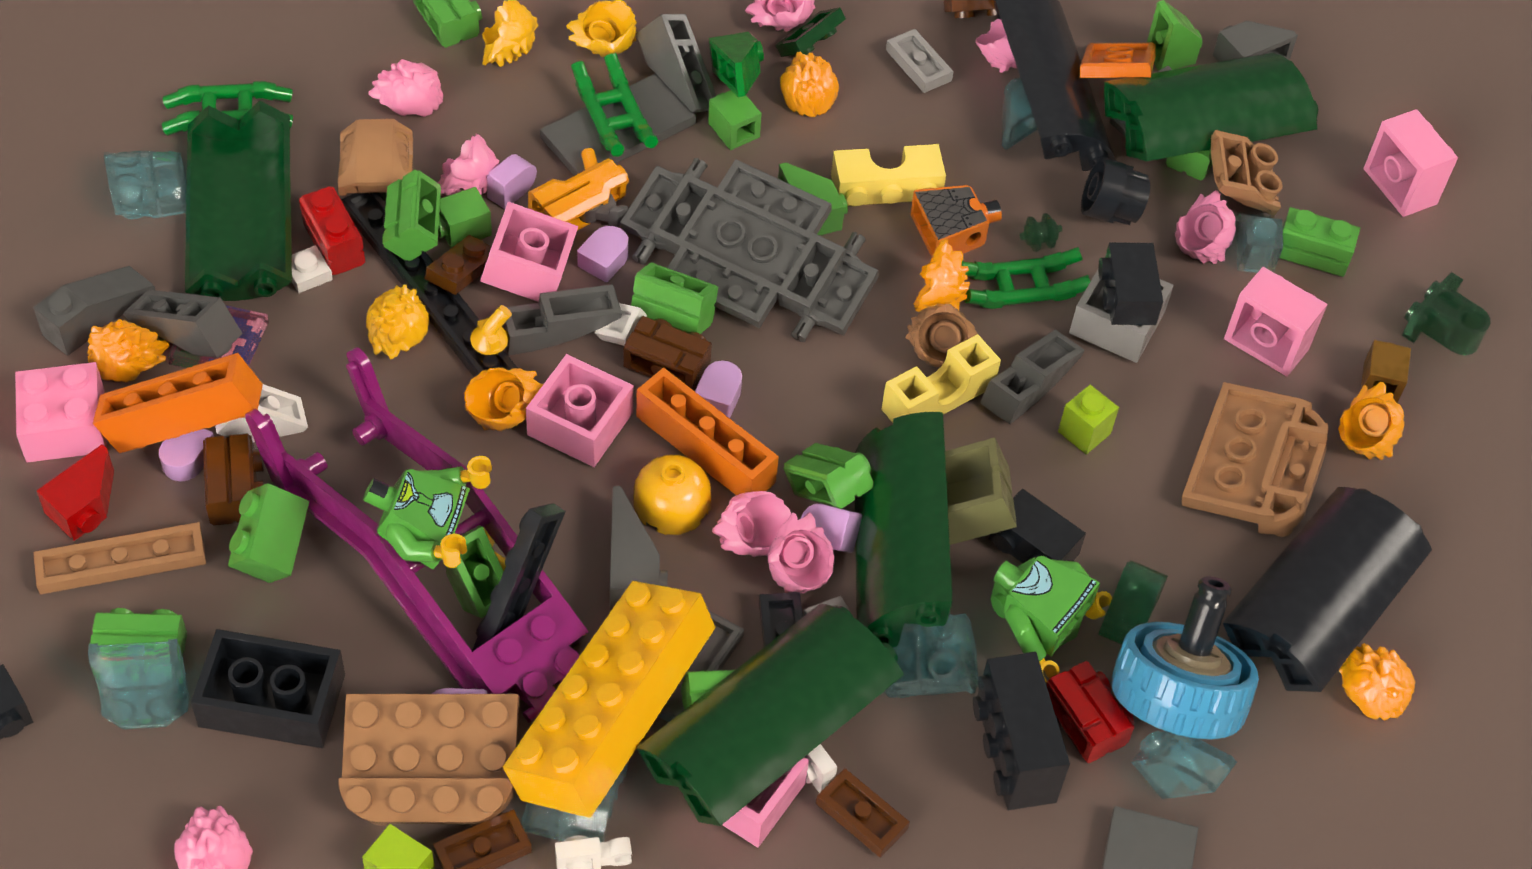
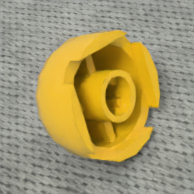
[633,455,711,535]

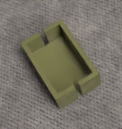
[945,437,1017,545]

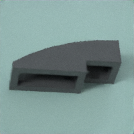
[502,284,622,356]
[980,329,1085,424]

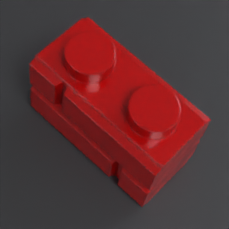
[299,186,366,275]
[1046,660,1134,763]

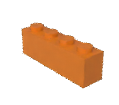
[93,353,263,454]
[636,367,779,495]

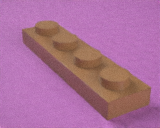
[33,522,206,594]

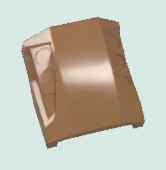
[338,119,413,196]
[1211,130,1282,216]

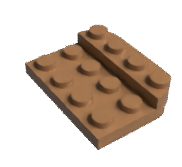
[1182,382,1328,537]
[338,694,520,826]

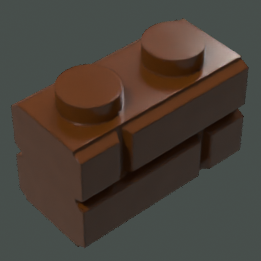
[623,316,712,391]
[203,433,264,526]

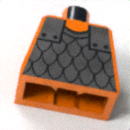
[910,185,1002,257]

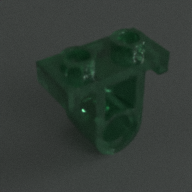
[1402,272,1491,355]
[1098,560,1168,644]

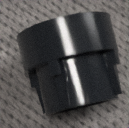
[1081,157,1151,225]

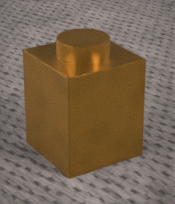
[1361,340,1411,403]

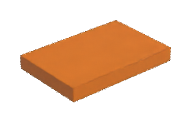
[1080,42,1156,78]

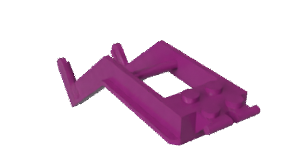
[245,347,589,723]

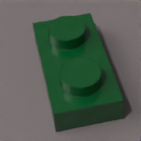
[775,7,846,57]

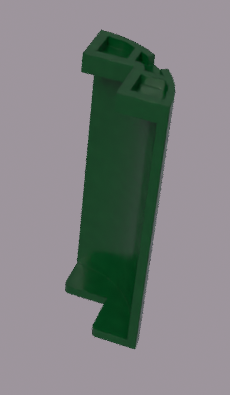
[1104,53,1318,161]
[185,101,292,301]
[855,412,953,647]
[636,604,904,826]

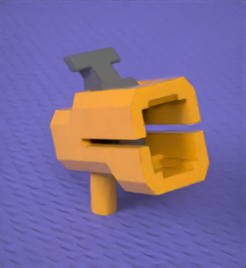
[528,148,629,231]

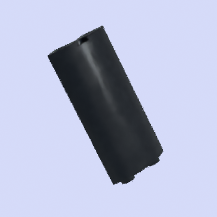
[993,0,1116,171]
[1222,487,1432,692]

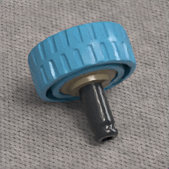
[1111,576,1259,739]

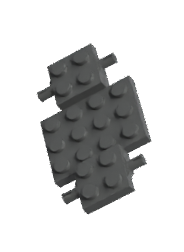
[620,158,879,342]

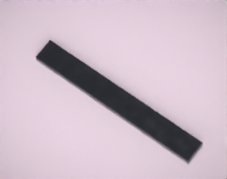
[341,193,518,377]

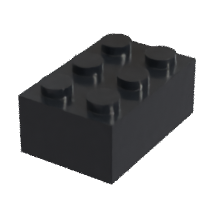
[191,629,345,748]
[973,652,1070,811]

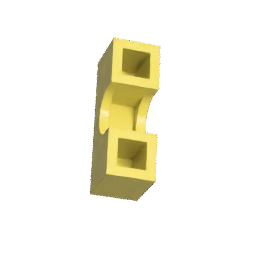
[831,144,946,206]
[881,334,1001,423]

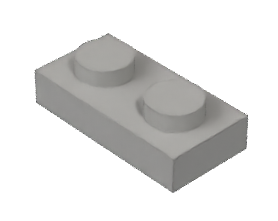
[886,29,954,93]

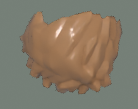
[905,303,981,368]

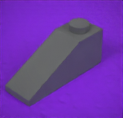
[636,14,716,112]
[33,266,155,356]
[123,290,243,358]
[610,486,668,610]

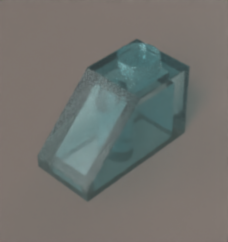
[1002,78,1037,150]
[1236,212,1283,273]
[1131,731,1237,799]

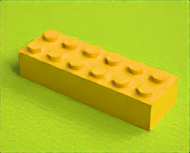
[503,581,716,818]

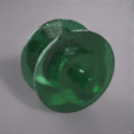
[1020,213,1062,252]

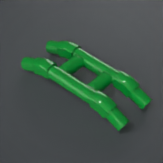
[571,53,658,157]
[162,81,293,136]
[961,247,1091,309]

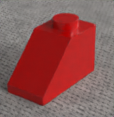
[36,444,114,541]

